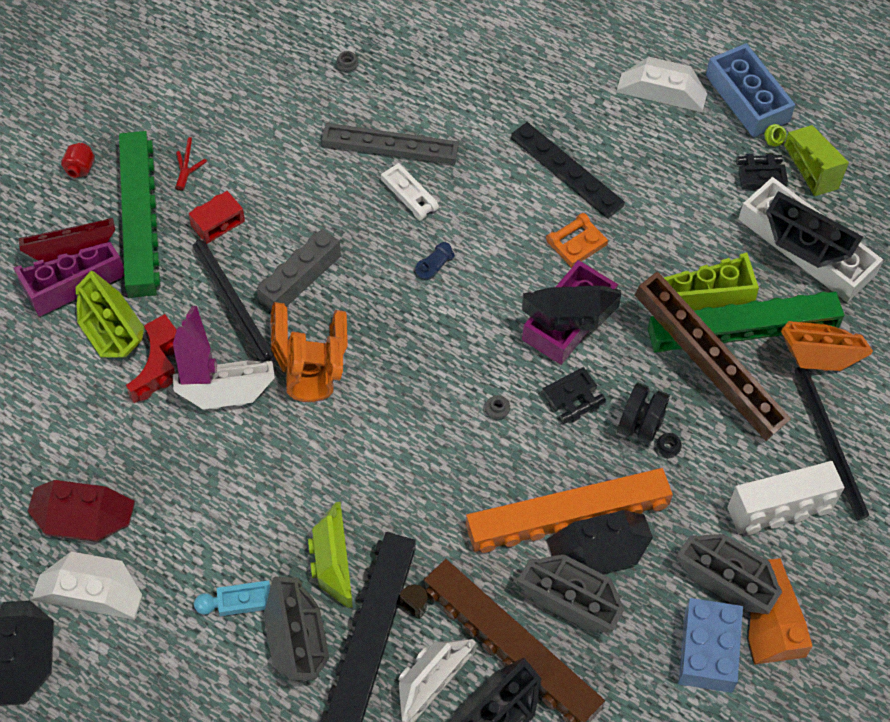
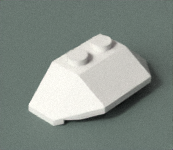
[617,57,707,112]
[173,360,275,409]
[32,551,142,620]
[398,639,477,722]

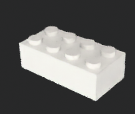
[727,461,844,535]

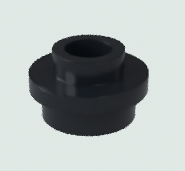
[656,433,682,457]

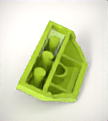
[75,271,144,358]
[308,501,353,608]

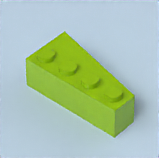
[664,252,759,311]

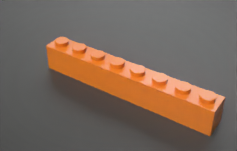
[466,468,673,553]

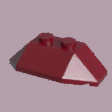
[19,218,116,263]
[28,480,135,542]

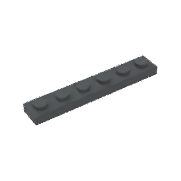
[321,123,459,165]

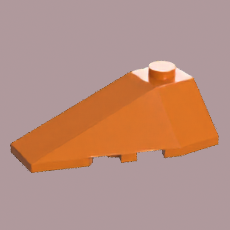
[748,558,813,665]

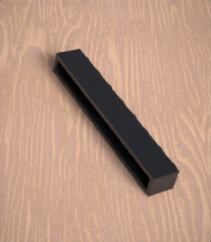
[320,532,416,722]

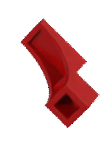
[126,314,177,404]

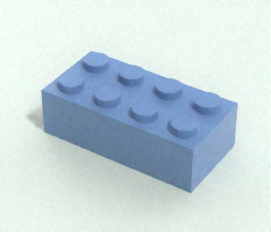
[705,43,795,137]

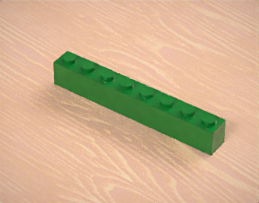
[119,131,161,298]
[647,292,845,353]

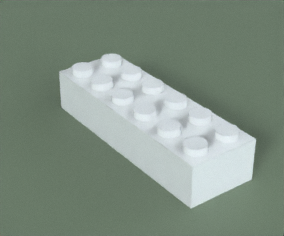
[738,177,883,303]

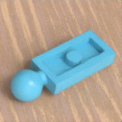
[194,580,270,616]

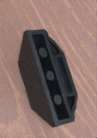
[766,191,863,268]
[522,286,622,332]
[547,510,653,574]
[0,600,54,706]
[450,658,542,722]

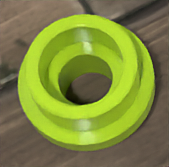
[764,124,786,147]

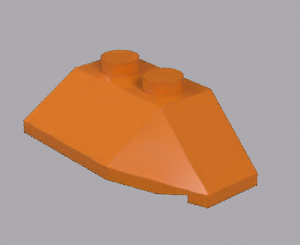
[781,321,873,371]

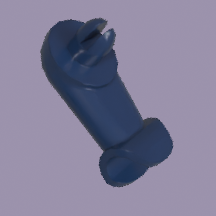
[415,242,455,280]

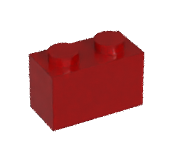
[188,190,245,244]

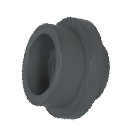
[336,51,358,72]
[486,395,510,419]

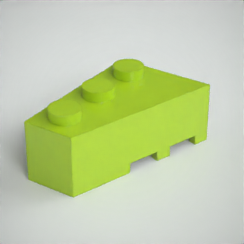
[784,125,849,197]

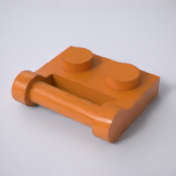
[546,213,608,268]

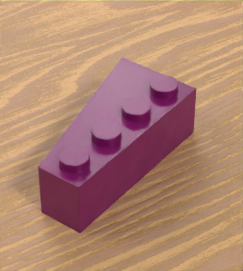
[13,242,125,317]

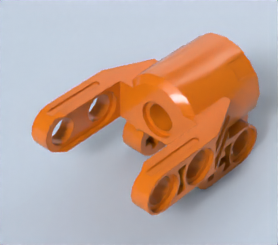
[271,302,348,402]

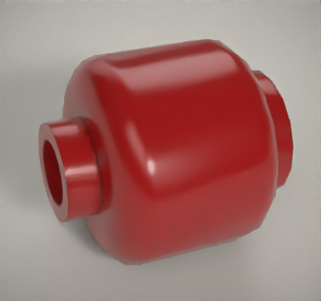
[61,143,95,178]

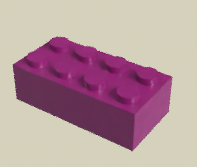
[522,260,618,365]

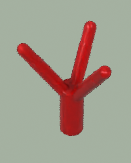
[175,137,207,191]

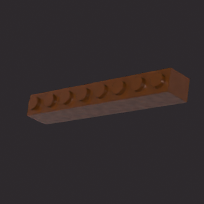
[635,271,791,441]
[424,559,606,722]

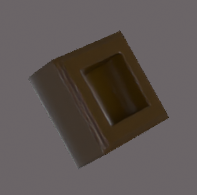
[399,584,427,619]

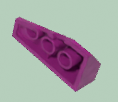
[173,306,217,385]

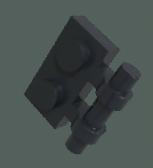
[736,153,788,190]
[542,367,606,424]

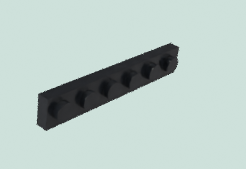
[511,122,625,219]

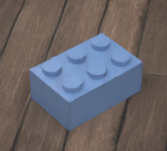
[678,598,743,693]

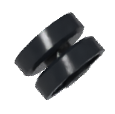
[617,382,670,446]

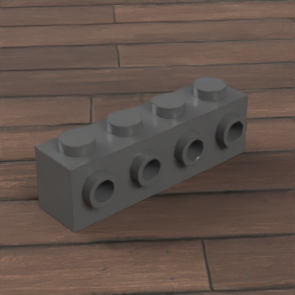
[257,228,341,312]

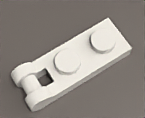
[381,163,439,221]

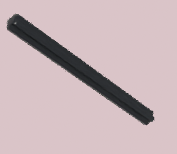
[192,239,273,362]
[794,367,869,520]

